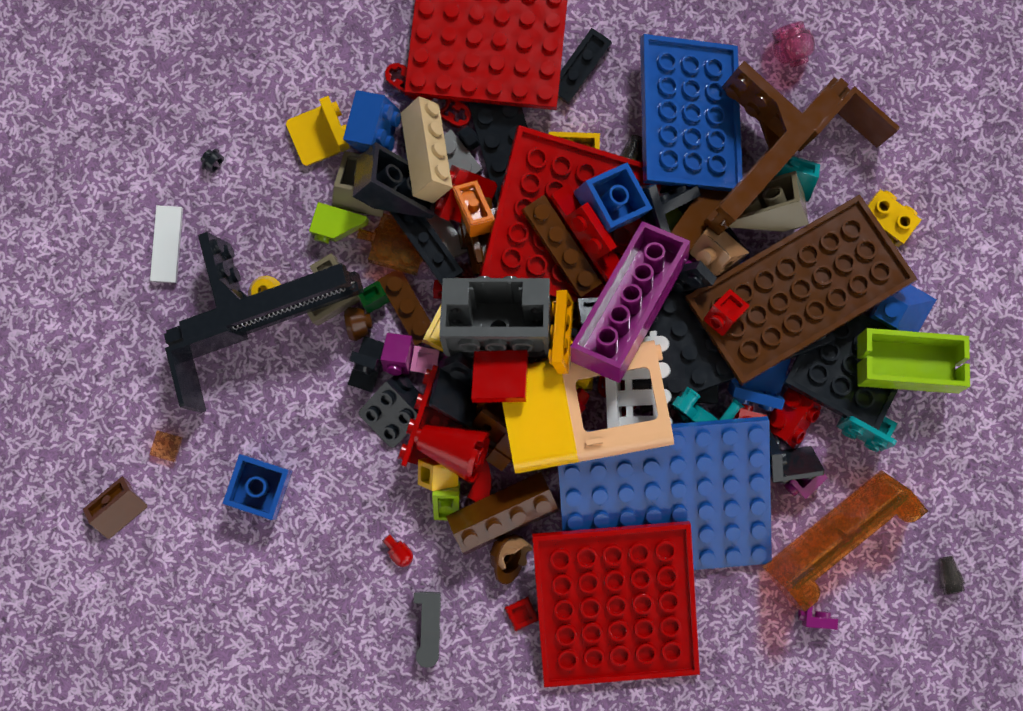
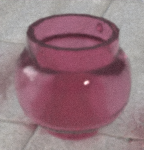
[772,21,815,68]

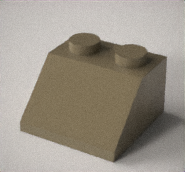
[332,151,384,217]

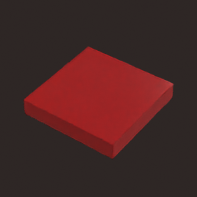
[471,350,528,403]

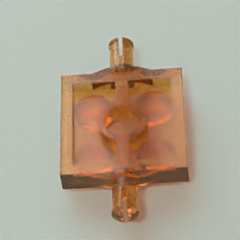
[357,213,423,276]

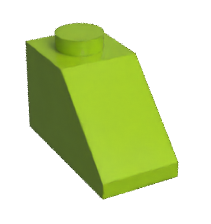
[309,202,369,244]

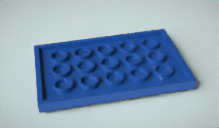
[640,34,743,192]

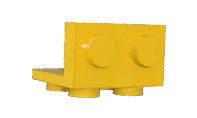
[286,96,351,166]

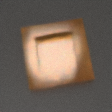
[149,430,183,462]

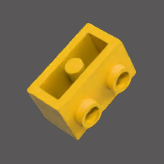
[867,189,922,247]

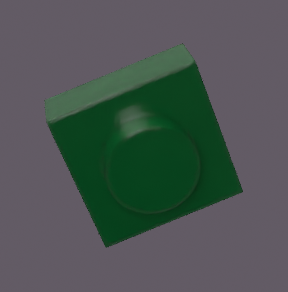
[358,281,390,314]

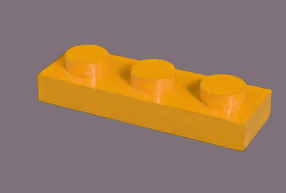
[548,290,573,374]

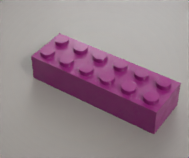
[570,221,690,383]

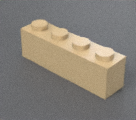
[401,96,452,203]

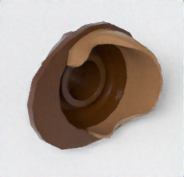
[489,534,533,585]

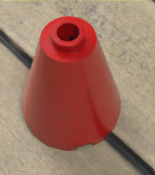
[414,425,490,483]

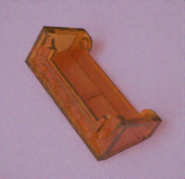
[761,470,928,612]

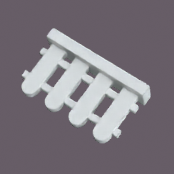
[605,331,673,428]

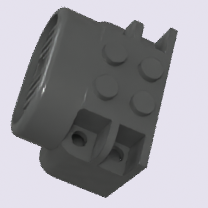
[439,276,551,363]

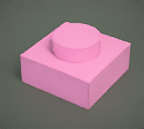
[410,346,440,374]

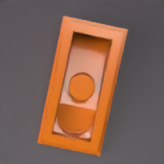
[452,180,495,237]

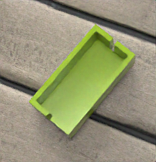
[857,328,970,394]

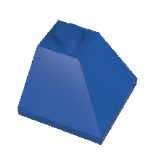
[868,285,937,332]

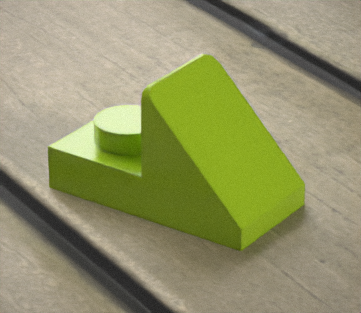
[432,481,460,520]

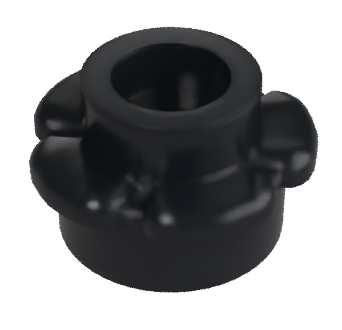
[201,149,224,173]

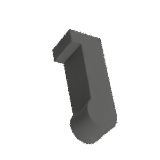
[414,592,441,668]

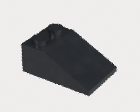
[353,142,435,219]

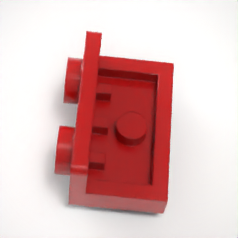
[768,388,821,449]

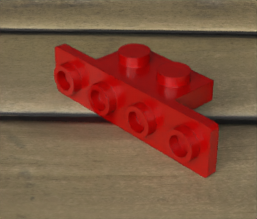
[550,184,620,282]
[398,364,450,467]

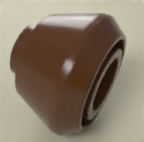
[344,307,373,342]

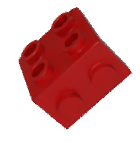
[434,165,497,223]

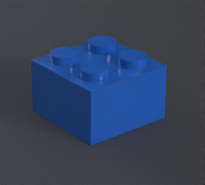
[343,90,401,153]
[574,162,653,233]
[222,454,293,520]

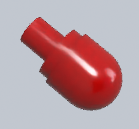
[382,534,413,567]

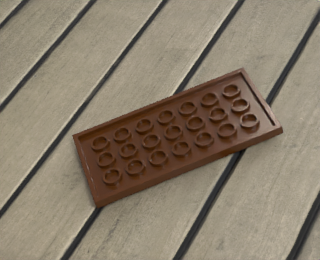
[685,194,918,386]

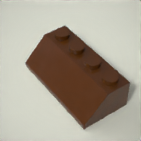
[446,472,558,555]

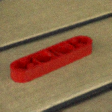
[385,63,471,128]

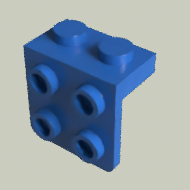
[727,358,791,411]

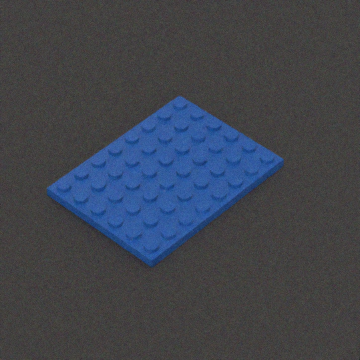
[558,416,772,570]

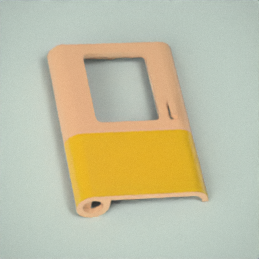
[502,340,674,474]

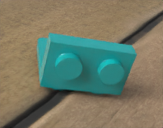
[836,416,898,452]

